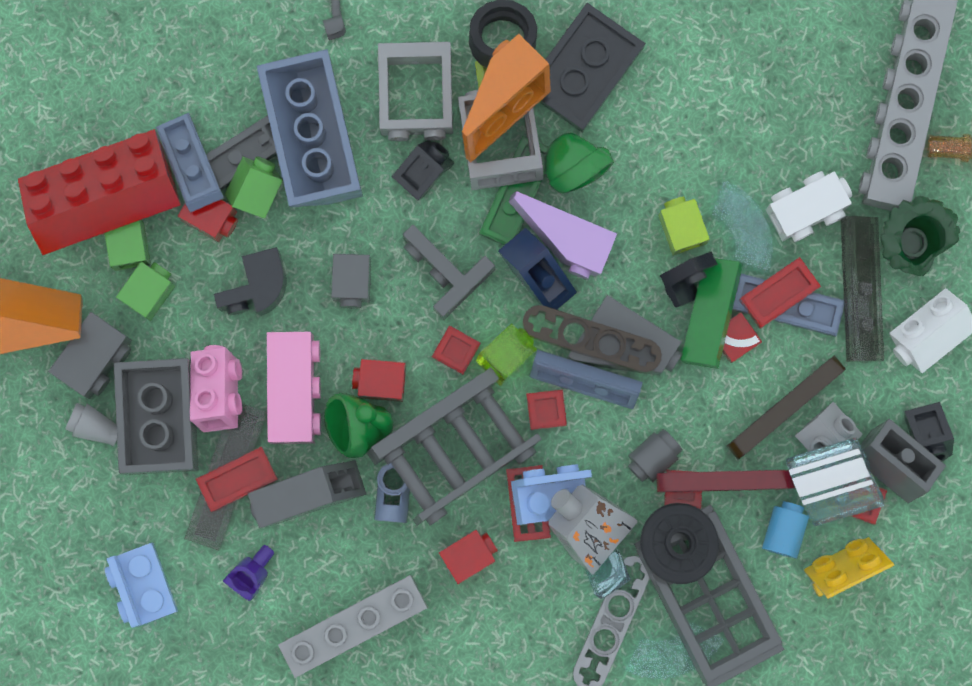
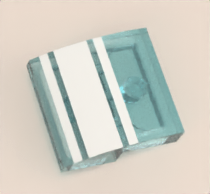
[786,437,884,527]

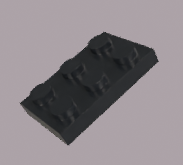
[540,3,646,133]

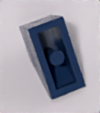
[498,228,577,310]

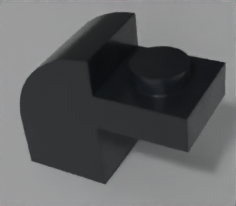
[214,247,287,316]

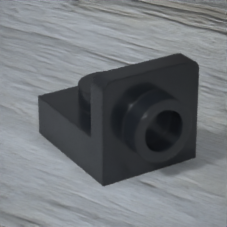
[391,140,454,201]
[660,251,718,308]
[904,402,954,462]

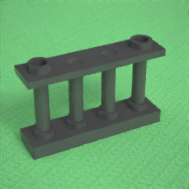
[367,367,541,526]

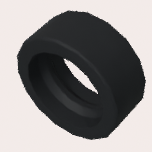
[469,0,538,68]

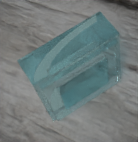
[585,548,631,599]

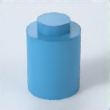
[762,501,809,559]

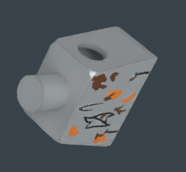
[548,485,638,575]

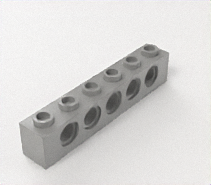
[858,0,958,211]

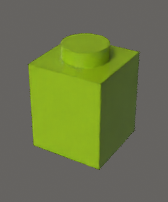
[658,196,710,256]

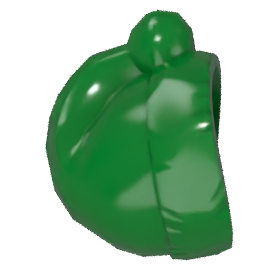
[545,133,614,194]
[324,393,393,458]

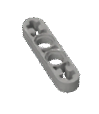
[573,556,650,686]

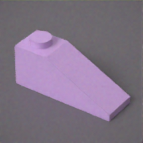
[508,191,617,279]

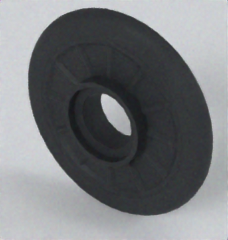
[640,503,719,584]

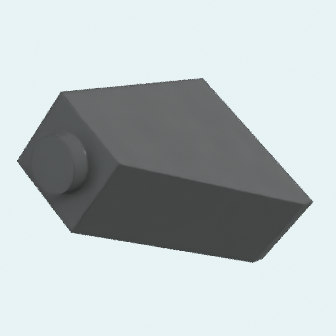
[567,295,682,376]
[248,460,367,528]

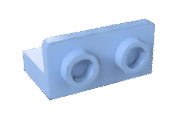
[511,464,592,525]
[105,543,178,628]

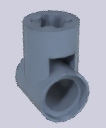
[374,463,410,523]

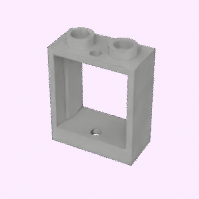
[378,42,453,141]
[458,90,543,190]

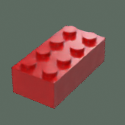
[18,129,181,255]

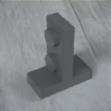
[402,224,495,320]

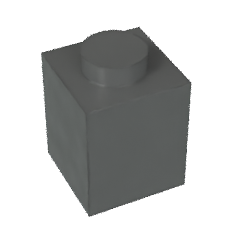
[331,254,371,309]

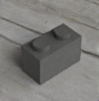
[48,312,132,399]
[852,419,946,504]

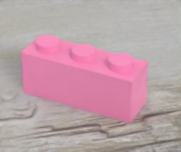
[267,332,321,444]

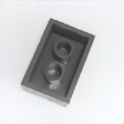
[114,358,199,475]

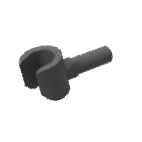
[322,0,346,40]

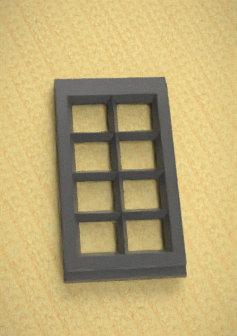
[634,505,785,686]

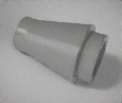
[65,403,117,447]

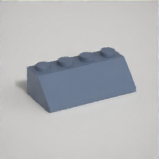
[257,49,363,207]

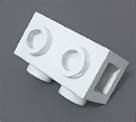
[766,171,852,243]
[889,288,972,373]

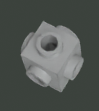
[795,402,863,469]

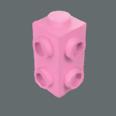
[190,345,242,433]

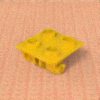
[804,537,894,599]

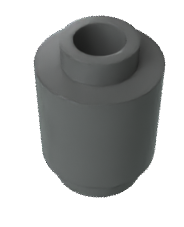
[628,429,683,483]

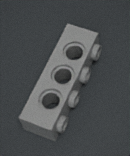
[278,575,429,678]

